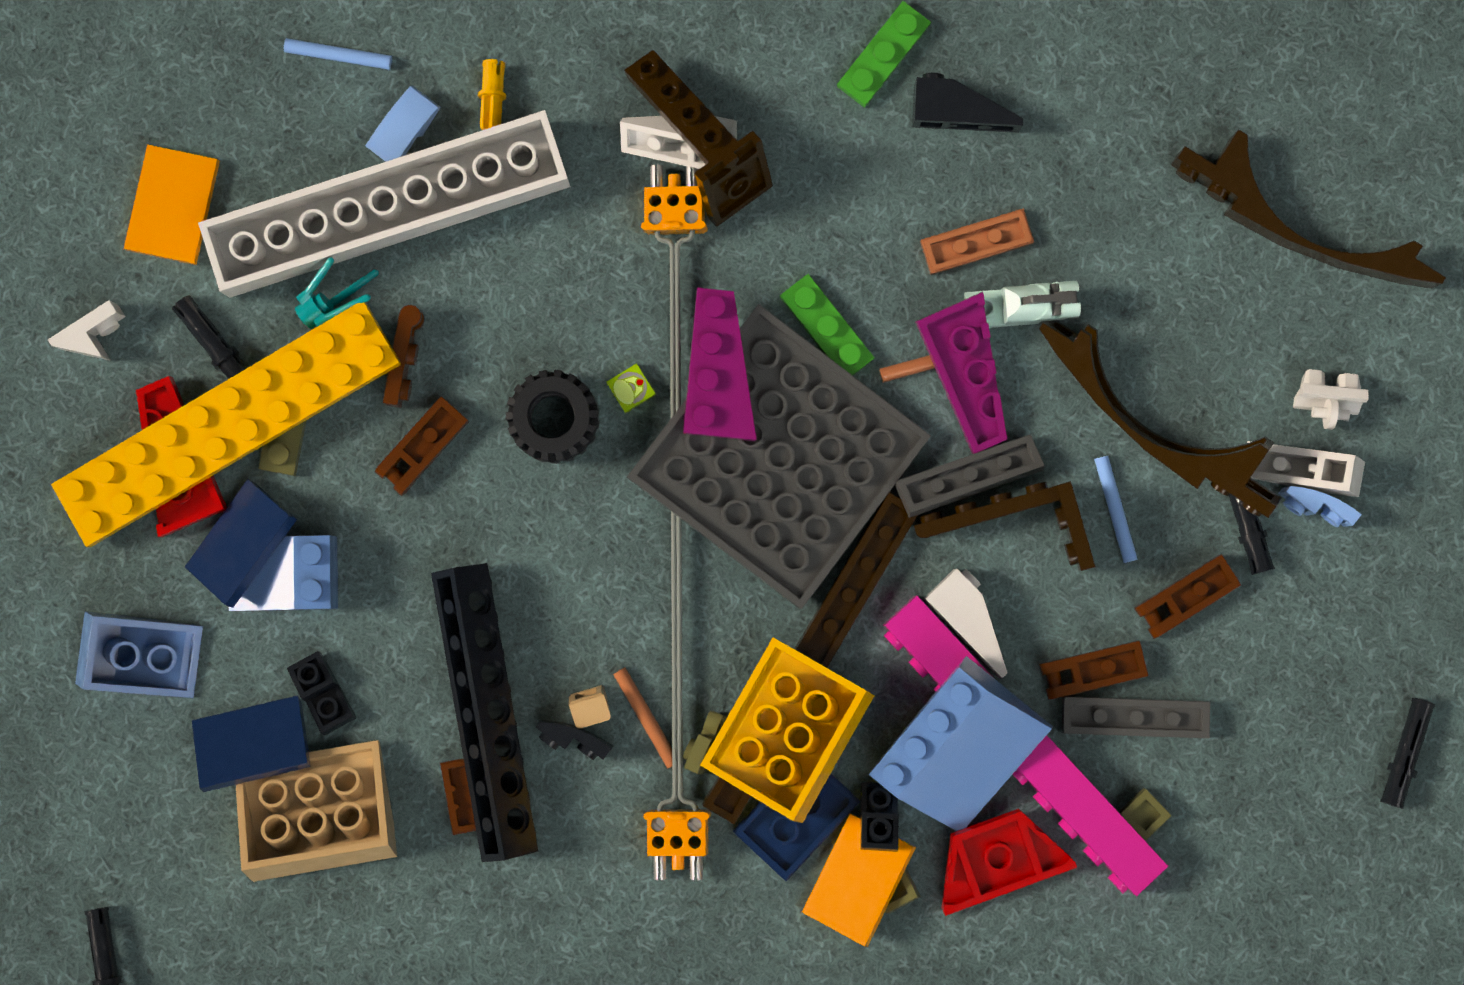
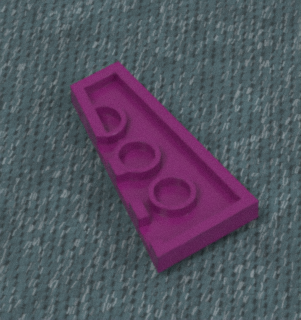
[683,288,757,441]
[915,292,1007,454]

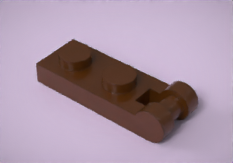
[383,305,425,408]
[375,396,470,496]
[1134,554,1241,639]
[1039,640,1148,700]

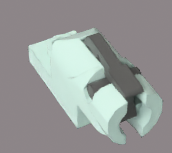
[964,280,1081,328]

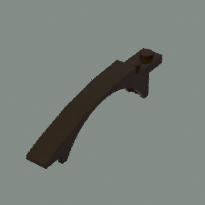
[1171,130,1446,289]
[1039,320,1281,518]

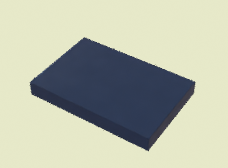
[185,479,297,608]
[192,695,311,792]
[733,774,860,881]

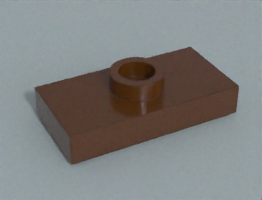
[440,758,476,835]

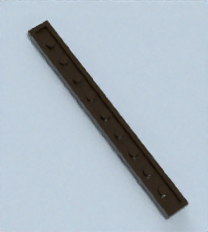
[702,492,918,824]

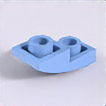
[365,86,441,162]
[1278,486,1362,528]

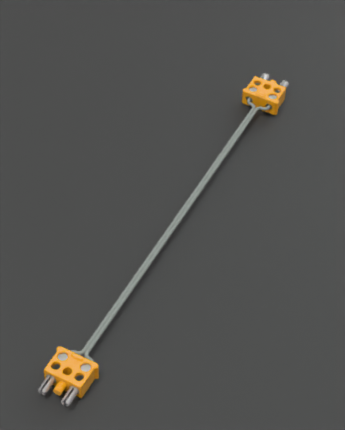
[641,164,712,881]

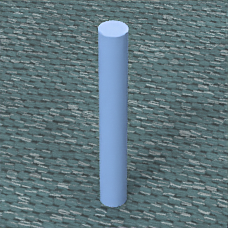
[284,38,392,70]
[1094,455,1138,563]

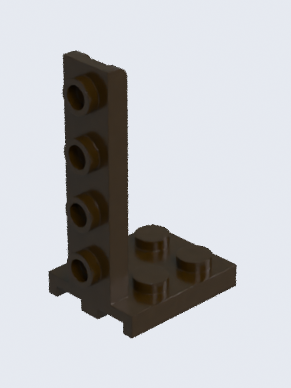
[624,50,773,227]
[914,481,1096,571]

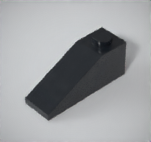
[912,73,1023,133]

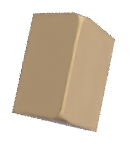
[569,685,611,729]

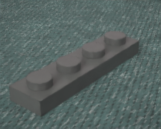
[896,434,1045,518]
[1061,696,1210,738]

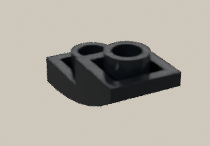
[287,651,356,735]
[536,720,614,760]
[860,782,899,852]

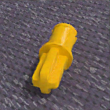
[478,59,507,130]

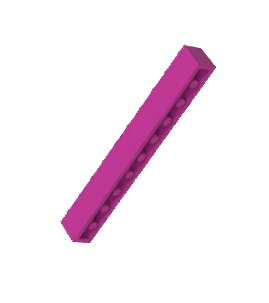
[883,595,1168,897]

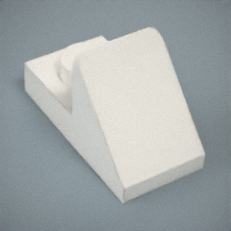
[48,300,126,360]

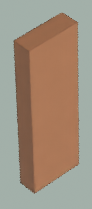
[920,208,1034,275]

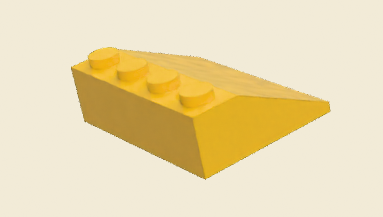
[700,637,875,823]

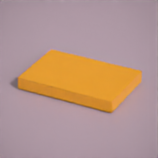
[124,144,220,265]
[802,813,916,947]

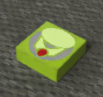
[606,363,656,414]

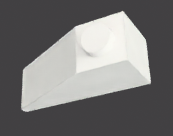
[620,116,737,169]
[1247,441,1365,497]
[923,568,1007,678]

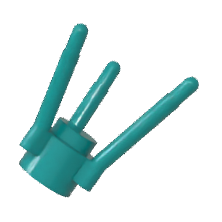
[295,257,379,329]

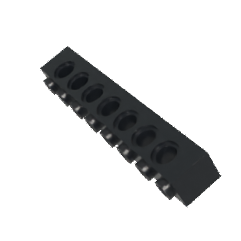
[431,563,538,862]

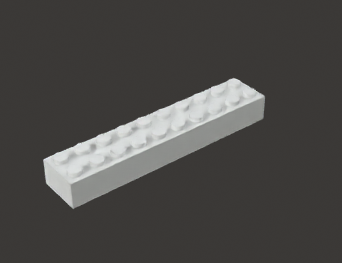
[198,110,570,298]

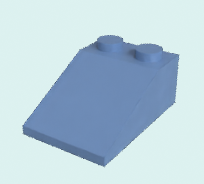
[229,535,338,611]
[75,611,203,698]

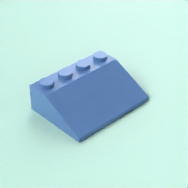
[869,656,1053,831]

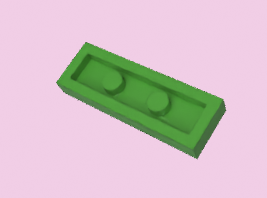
[837,1,931,108]
[780,274,875,376]

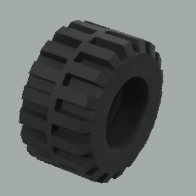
[506,370,600,464]

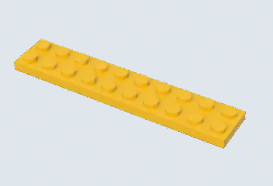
[51,302,401,547]

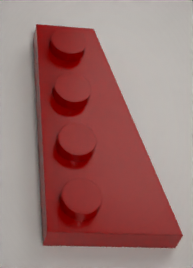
[136,376,227,537]

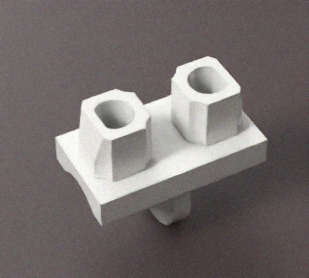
[1293,369,1368,430]

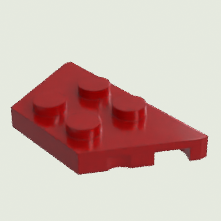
[942,808,1077,916]

